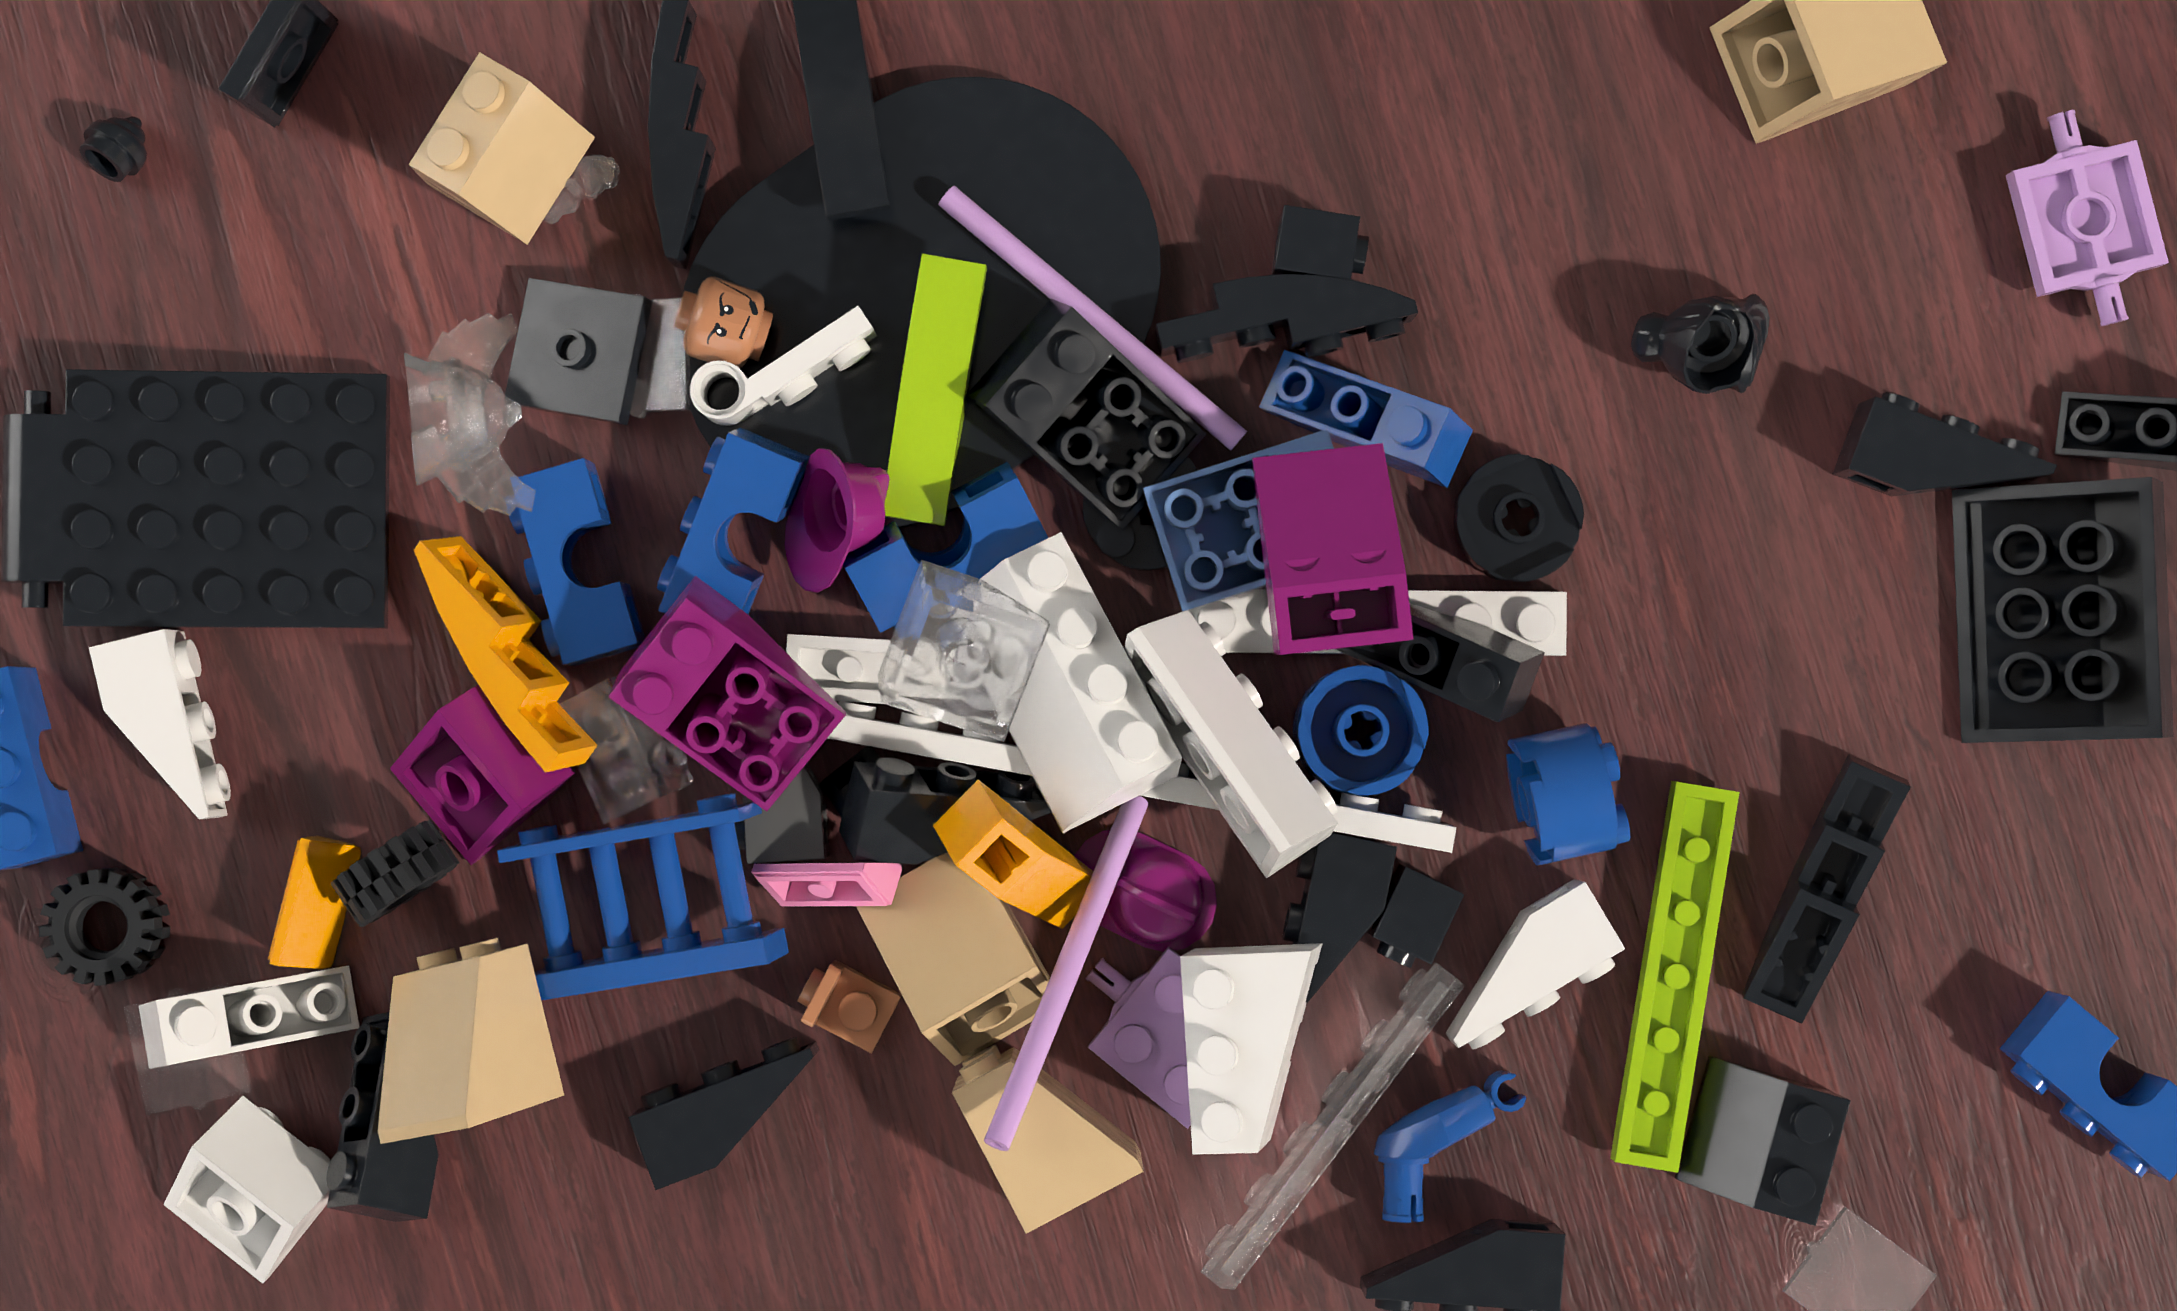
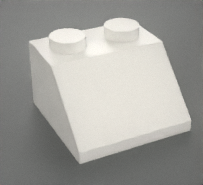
[163,1096,331,1283]

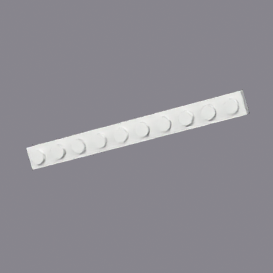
[828,701,1457,853]

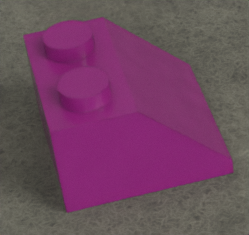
[390,684,574,865]

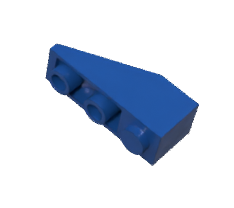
[1259,350,1473,488]

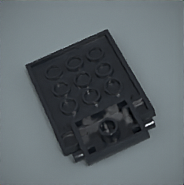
[1,369,390,629]

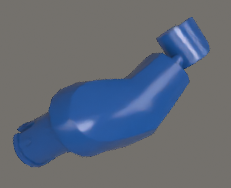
[1373,1070,1526,1223]

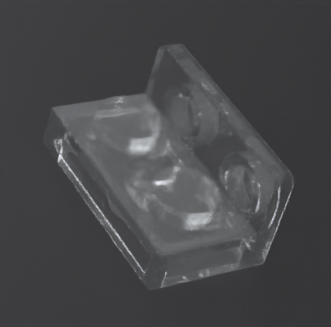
[560,676,694,824]

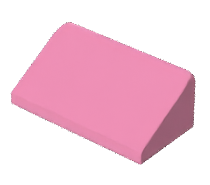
[751,863,902,906]

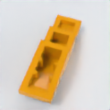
[414,536,598,773]

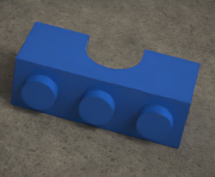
[657,428,810,615]
[506,458,645,666]
[843,461,1049,633]
[0,666,84,870]
[2000,991,2177,1181]

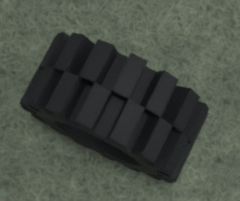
[331,819,460,927]
[38,867,171,986]

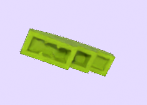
[884,254,987,527]

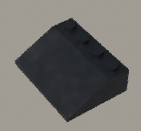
[1952,477,2174,743]

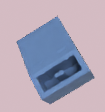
[1143,429,1334,612]

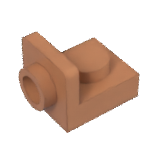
[797,960,902,1054]

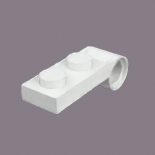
[690,306,877,426]

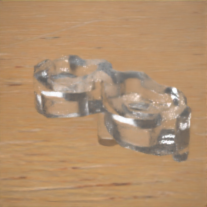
[543,155,621,224]

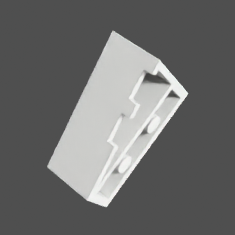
[1180,943,1323,1155]

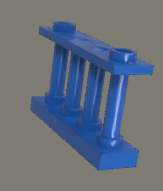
[497,793,789,1000]

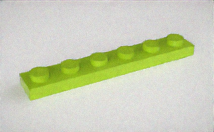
[1610,781,1740,1173]

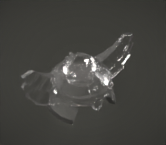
[404,313,536,516]

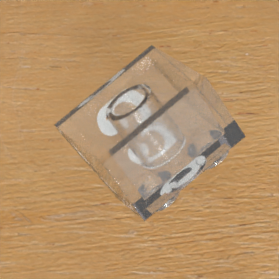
[877,560,1050,742]

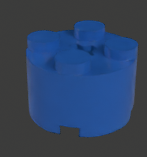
[1293,665,1429,795]
[1506,723,1630,866]

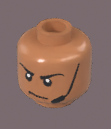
[673,277,773,369]

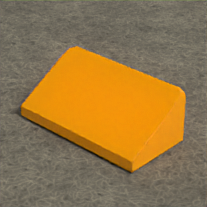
[268,836,361,969]

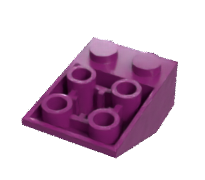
[1252,443,1413,655]
[608,576,846,812]

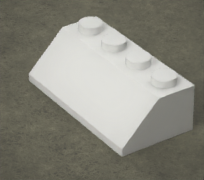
[946,532,1182,833]
[1124,610,1338,878]

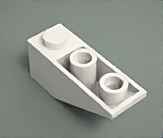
[89,629,231,819]
[1446,879,1625,1049]
[139,965,359,1069]

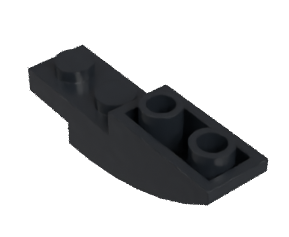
[1155,274,1418,363]

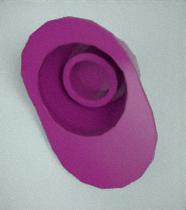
[785,448,890,593]
[1074,830,1217,952]

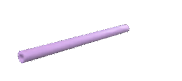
[938,186,1247,450]
[984,796,1148,1151]

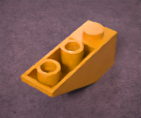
[933,779,1093,929]

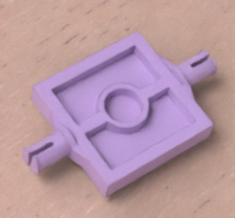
[2006,110,2169,326]
[1085,946,1191,1129]

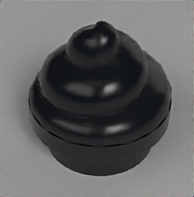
[79,116,147,182]

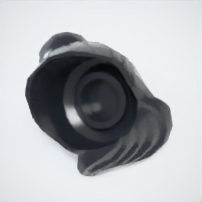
[1631,294,1770,394]

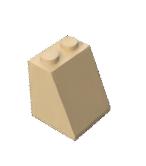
[1709,0,1947,144]
[408,52,595,245]
[856,852,1050,1066]
[378,938,564,1144]
[952,1045,1143,1234]

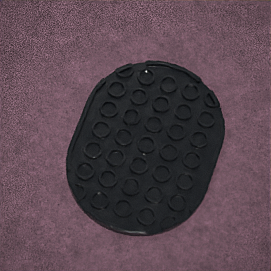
[677,77,1161,527]

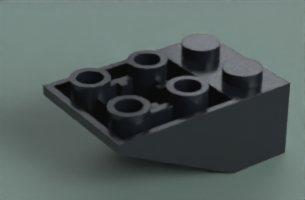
[967,299,1206,530]

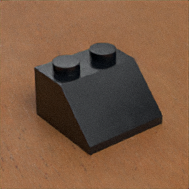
[1674,1056,1851,1226]

